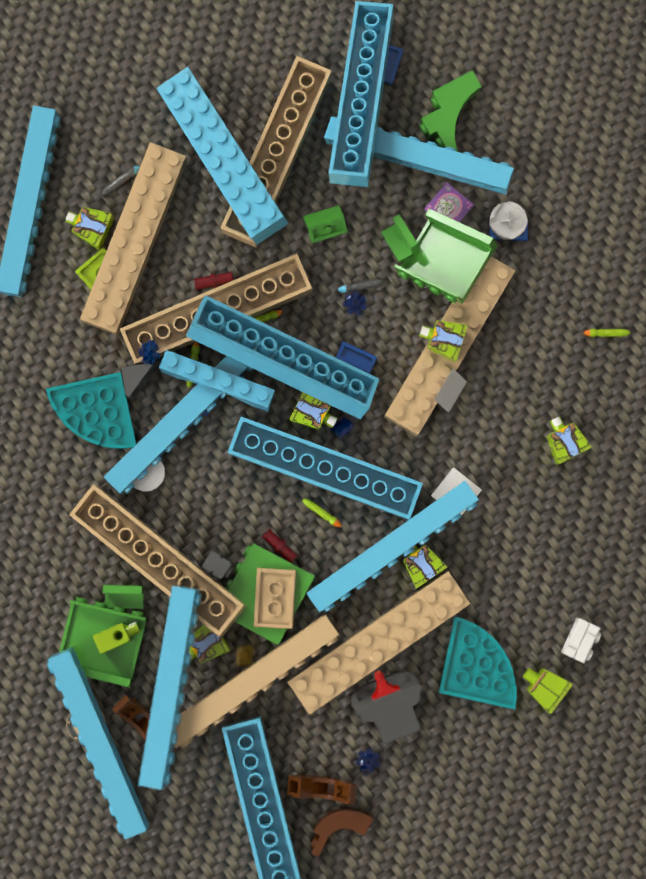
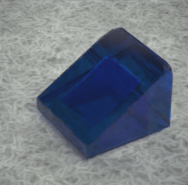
[331,417,354,439]

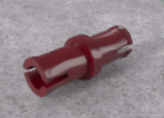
[194,271,234,290]
[262,528,298,563]

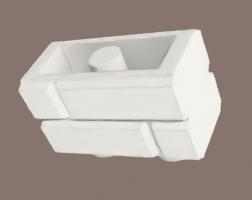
[561,618,601,664]

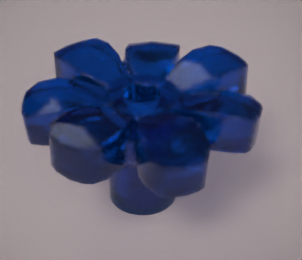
[343,291,367,315]
[138,340,160,365]
[356,748,380,773]

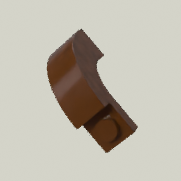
[112,695,151,741]
[287,775,357,805]
[310,807,373,857]

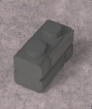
[203,551,235,579]

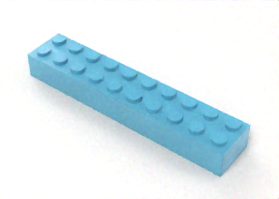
[329,1,394,187]
[156,67,289,245]
[186,295,379,419]
[227,417,423,520]
[222,715,302,879]

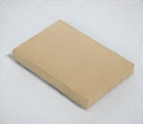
[254,568,296,629]

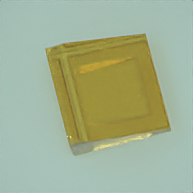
[235,645,253,666]

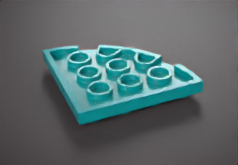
[46,372,137,449]
[439,616,517,710]

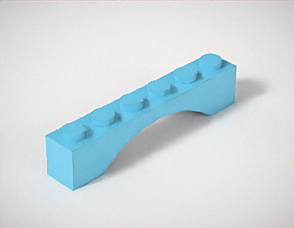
[159,350,275,412]

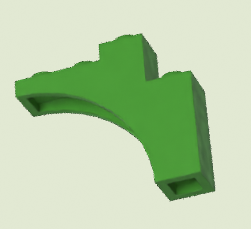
[419,70,481,152]

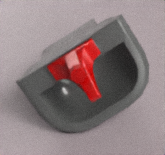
[351,670,422,744]

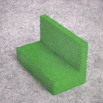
[303,205,348,243]
[381,214,419,263]
[103,584,144,609]

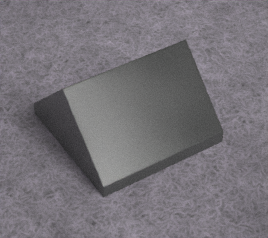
[121,363,156,401]

